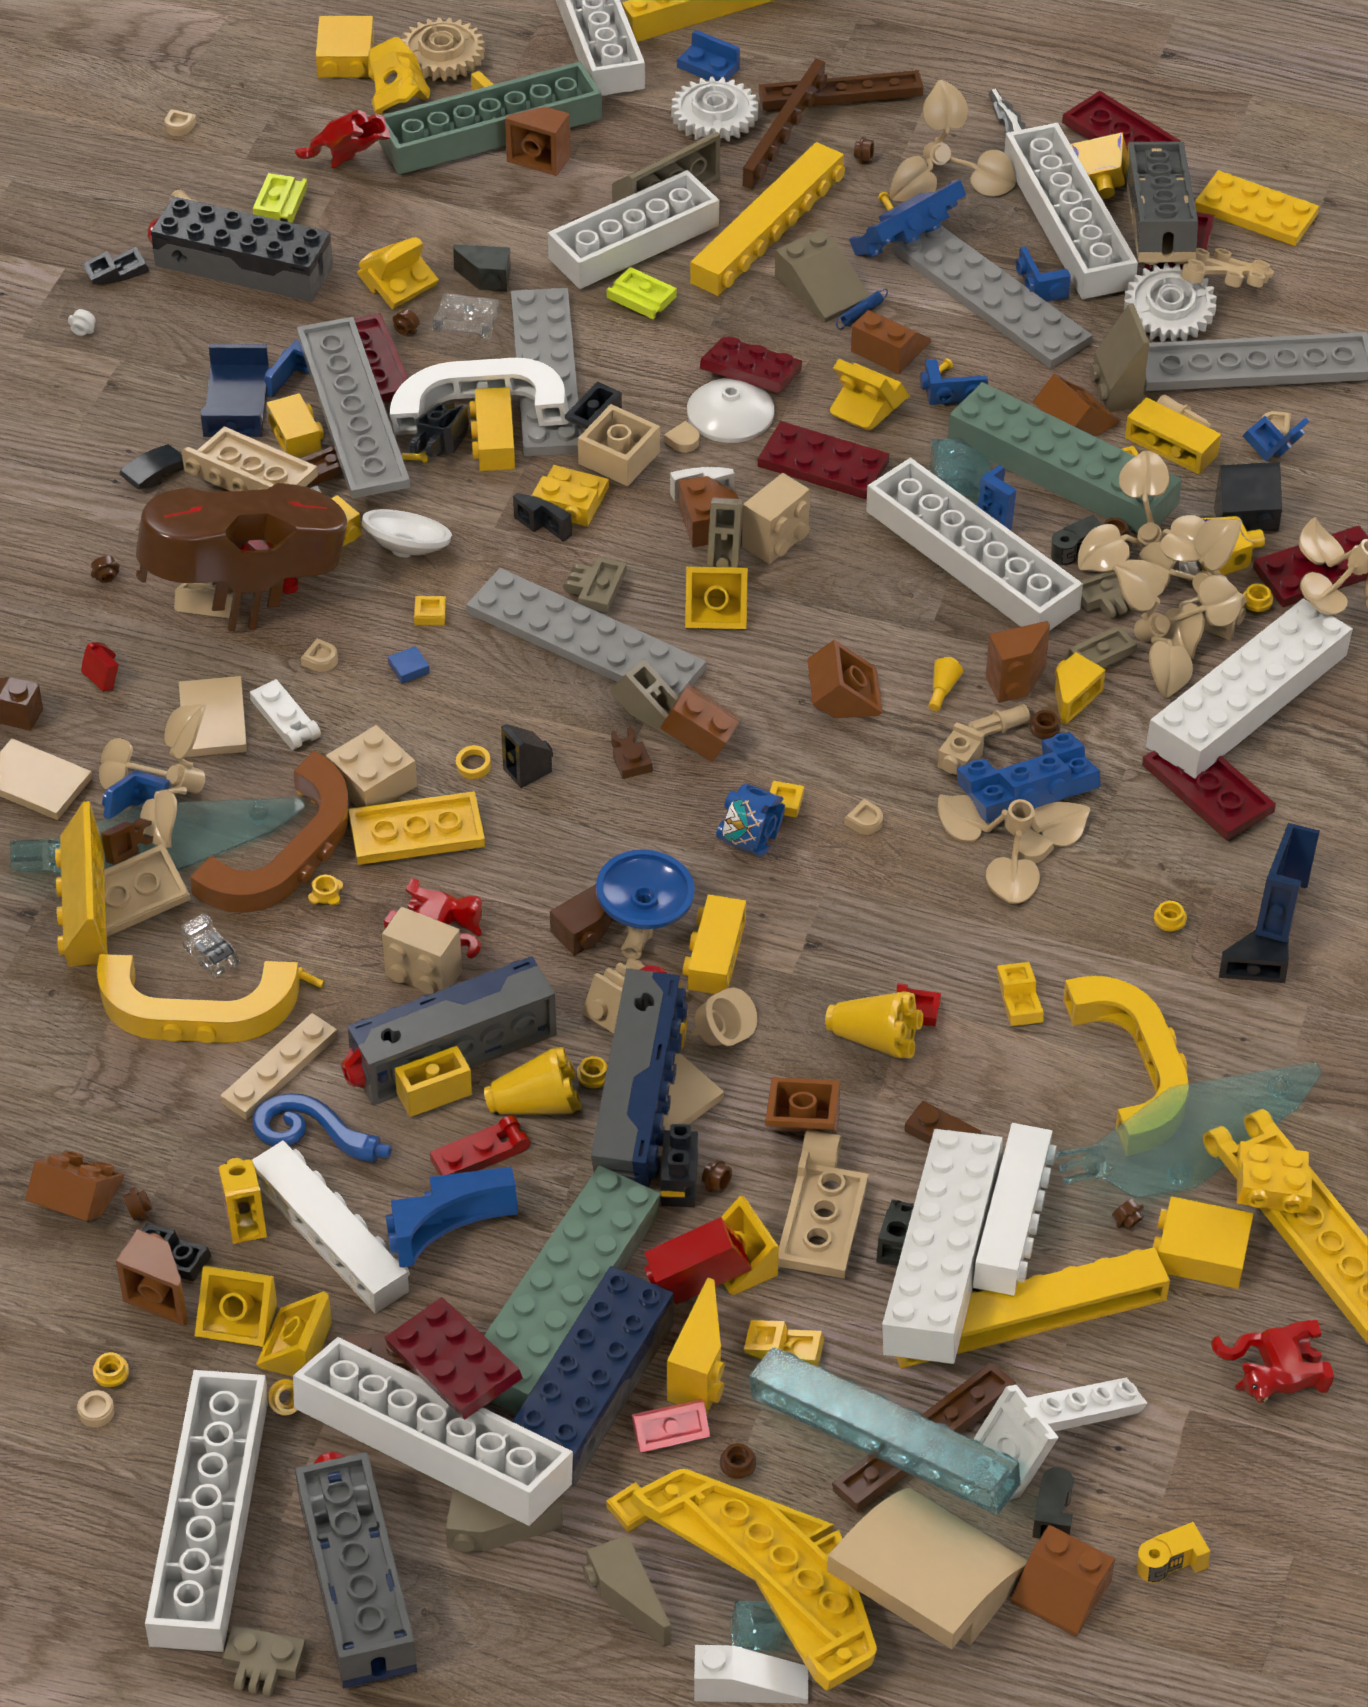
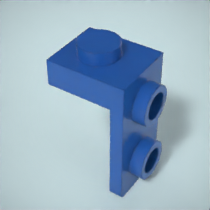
[1016,246,1071,302]
[264,340,310,397]
[920,359,988,405]
[1242,416,1310,462]
[102,770,170,819]

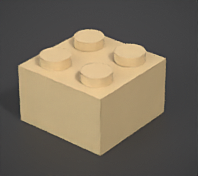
[578,404,660,486]
[742,473,810,564]
[326,725,417,808]
[382,907,462,994]

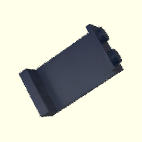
[201,344,269,437]
[1255,823,1320,943]

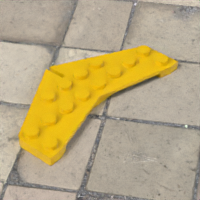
[631,1469,877,1691]

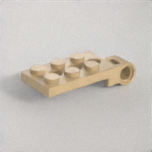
[778,1130,869,1279]

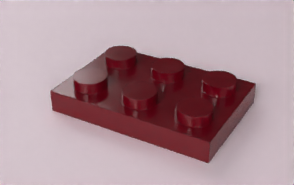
[699,336,803,393]

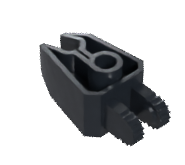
[409,402,469,458]

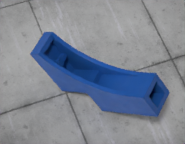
[386,1167,518,1267]

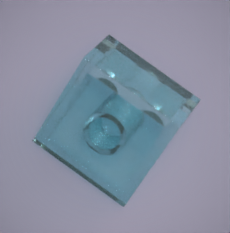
[930,439,991,505]

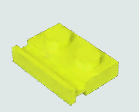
[253,173,308,223]
[606,267,677,319]

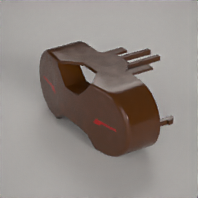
[136,483,347,631]

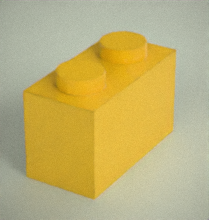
[266,393,324,458]
[395,1046,472,1117]

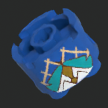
[716,784,785,857]

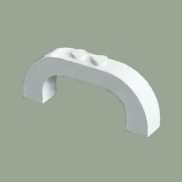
[389,358,569,435]

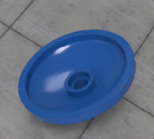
[596,849,695,929]

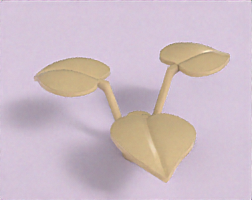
[890,80,1016,202]
[1078,451,1205,573]
[1299,517,1368,615]
[1138,518,1242,659]
[1113,560,1241,699]
[99,704,206,848]
[938,794,1090,904]

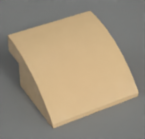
[827,1488,1028,1650]

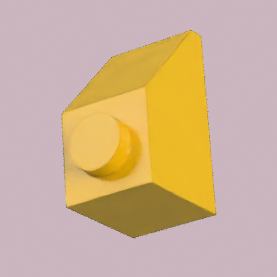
[1055,652,1106,725]

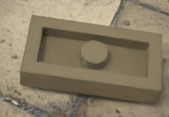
[1068,625,1137,668]

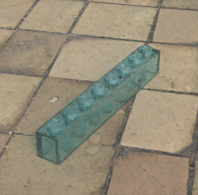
[749,1347,1021,1516]

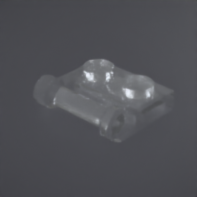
[433,293,500,339]

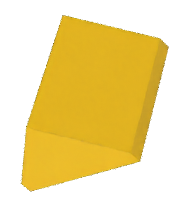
[685,567,748,629]
[721,1196,779,1295]
[195,1266,277,1347]
[256,1291,332,1377]

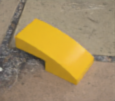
[997,962,1044,1026]
[744,1320,825,1368]

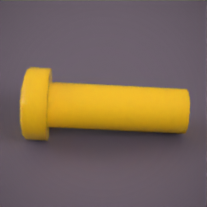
[878,192,894,211]
[939,358,953,374]
[401,451,429,463]
[298,967,325,989]

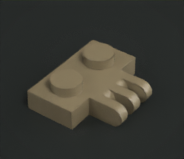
[563,557,627,613]
[1080,571,1135,618]
[222,1626,306,1696]

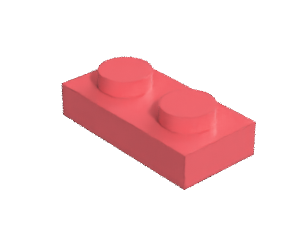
[631,1399,710,1453]

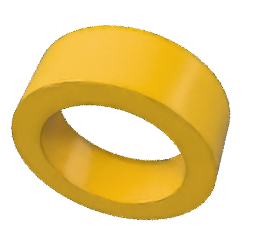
[456,745,491,779]

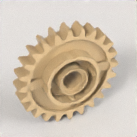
[401,17,485,81]

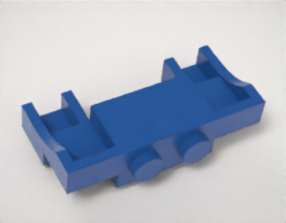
[849,180,966,257]
[957,732,1101,823]

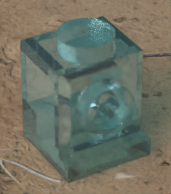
[730,1601,788,1650]

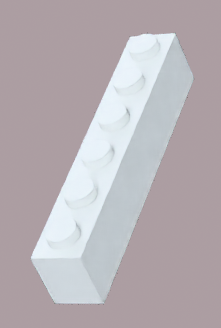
[972,1123,1057,1296]
[252,1141,410,1314]

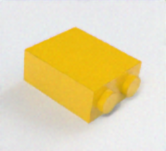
[316,16,374,78]
[1153,1196,1254,1289]

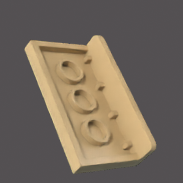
[181,426,318,491]

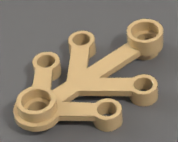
[1181,248,1274,287]

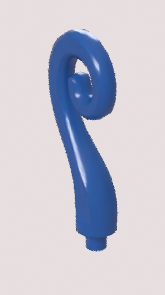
[252,1093,392,1163]

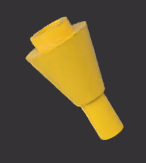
[928,657,964,712]

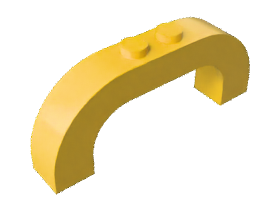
[97,954,300,1043]
[1063,976,1188,1156]

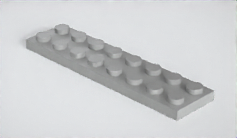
[894,226,1093,369]
[511,288,581,456]
[297,317,410,499]
[1145,332,1368,391]
[466,568,706,697]

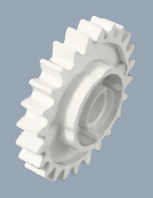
[671,77,758,141]
[1124,263,1217,342]

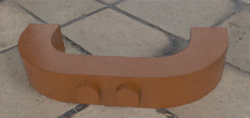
[190,750,349,913]

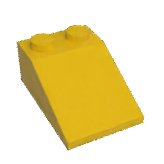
[667,1278,725,1414]

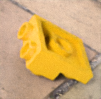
[532,465,609,527]
[1237,1141,1312,1214]

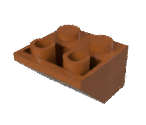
[25,1150,125,1221]

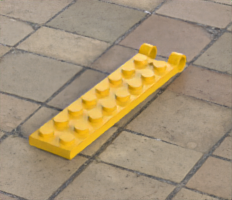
[1203,1109,1368,1344]

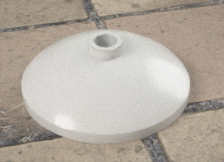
[687,378,774,443]
[362,509,452,558]

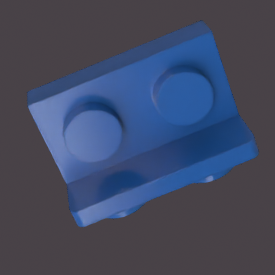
[677,30,740,82]
[977,465,1017,531]

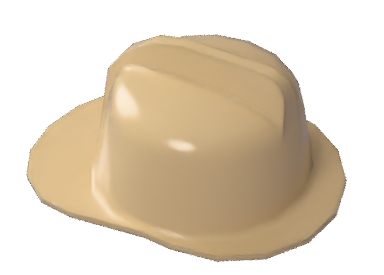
[691,987,757,1046]

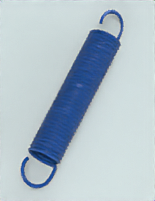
[836,289,888,329]

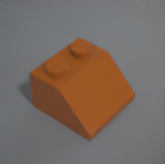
[505,106,571,176]
[851,310,931,374]
[1033,374,1119,436]
[679,476,743,548]
[986,621,1050,703]
[807,640,883,718]
[660,683,740,762]
[765,1077,840,1134]
[116,1229,188,1326]
[1011,1525,1115,1637]

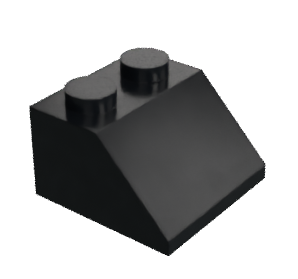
[1214,462,1282,531]

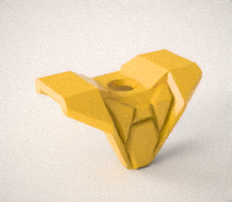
[368,37,430,115]

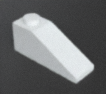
[694,1645,808,1704]

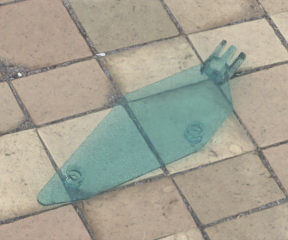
[10,797,305,876]
[1056,1062,1321,1198]

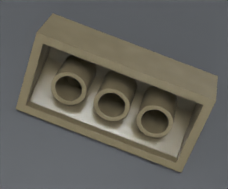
[612,132,720,203]

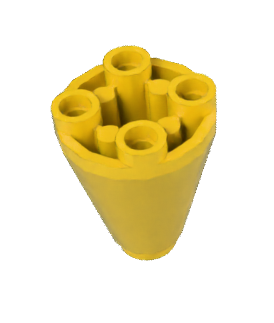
[825,992,923,1059]
[484,1047,582,1115]

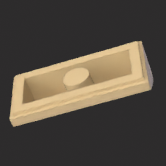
[174,583,242,618]

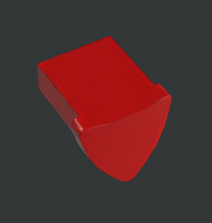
[81,642,119,692]
[896,983,941,1027]

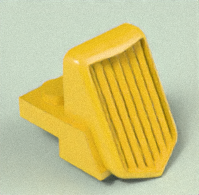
[357,237,439,310]
[830,359,910,430]

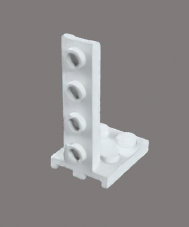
[969,1377,1147,1500]

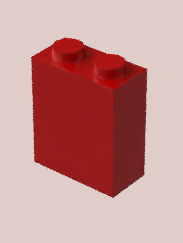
[644,1217,753,1305]

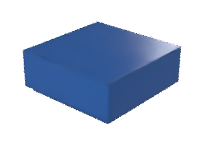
[388,646,430,684]

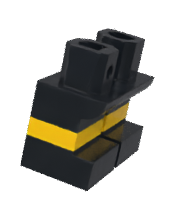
[661,1124,698,1207]

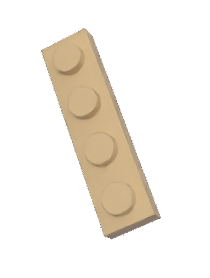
[220,1013,338,1120]

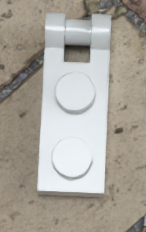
[250,679,321,750]

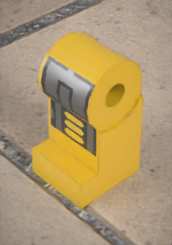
[1136,1522,1211,1583]

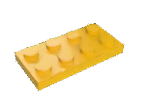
[1195,170,1319,246]
[349,791,485,865]

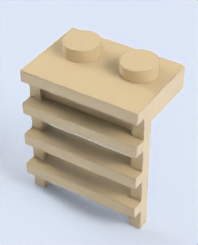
[582,957,689,1033]

